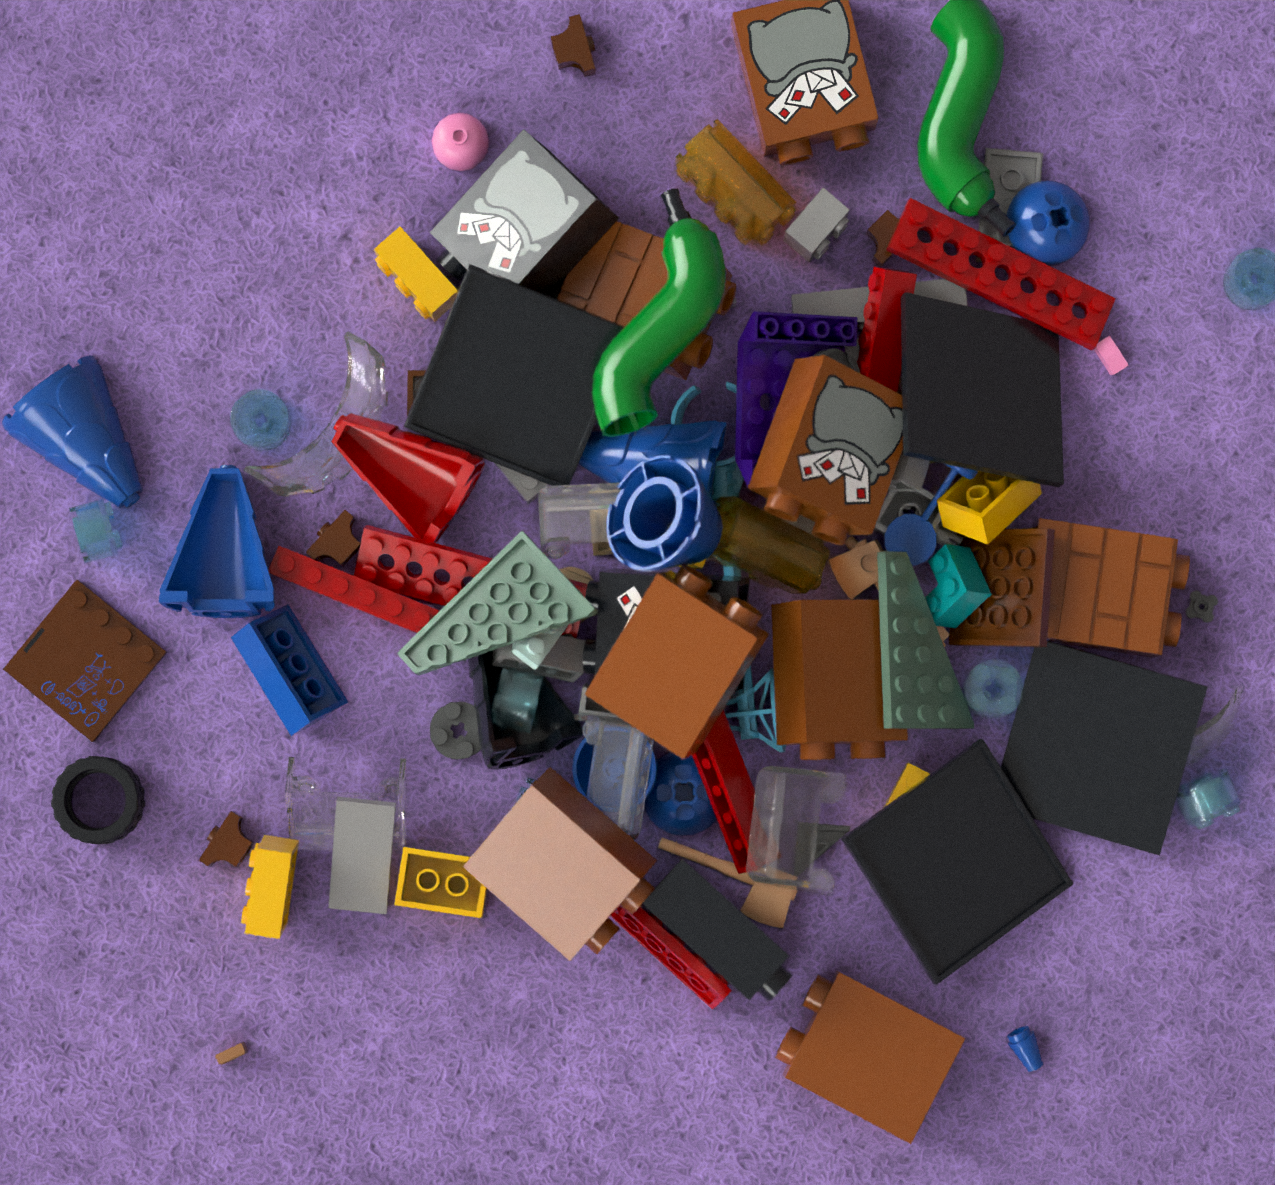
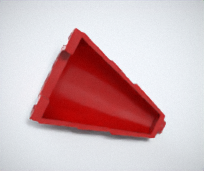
[331,413,485,543]

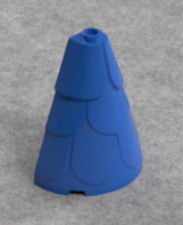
[1,355,143,508]
[579,420,727,505]
[159,465,275,618]

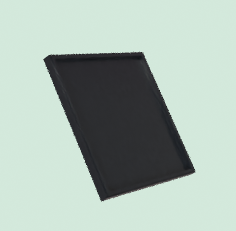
[404,264,625,492]
[901,292,1064,488]
[1001,641,1208,856]
[841,739,1073,985]

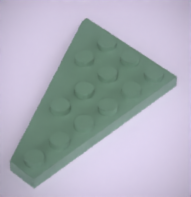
[397,531,598,676]
[877,551,974,729]

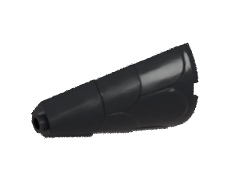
[468,650,585,770]

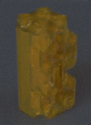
[675,119,797,246]
[708,496,830,594]

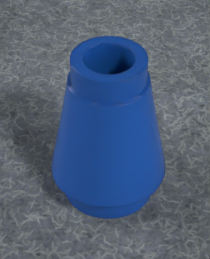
[1007,1026,1044,1072]

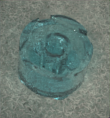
[1223,248,1275,311]
[230,389,292,451]
[69,499,122,564]
[962,660,1023,719]
[492,668,544,733]
[1176,769,1241,829]

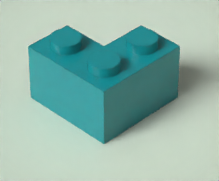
[925,544,991,628]

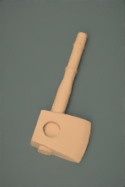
[829,539,884,600]
[658,837,799,928]

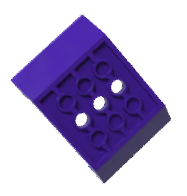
[735,311,857,487]

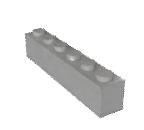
[791,279,968,331]

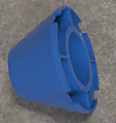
[606,455,723,572]

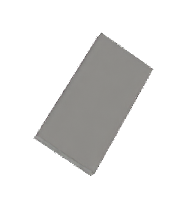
[976,148,1043,263]
[328,797,396,914]

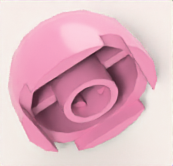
[432,112,489,171]

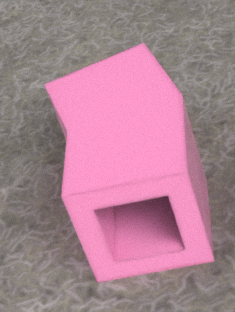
[1094,336,1129,375]

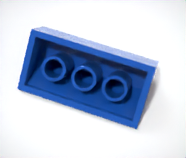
[231,604,348,736]

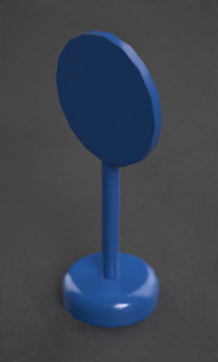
[885,464,978,566]

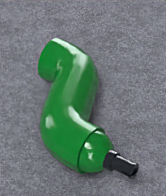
[917,0,1016,237]
[592,188,726,437]

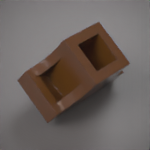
[551,14,596,77]
[866,210,899,268]
[306,510,361,567]
[199,811,255,867]

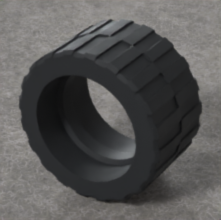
[51,756,145,844]

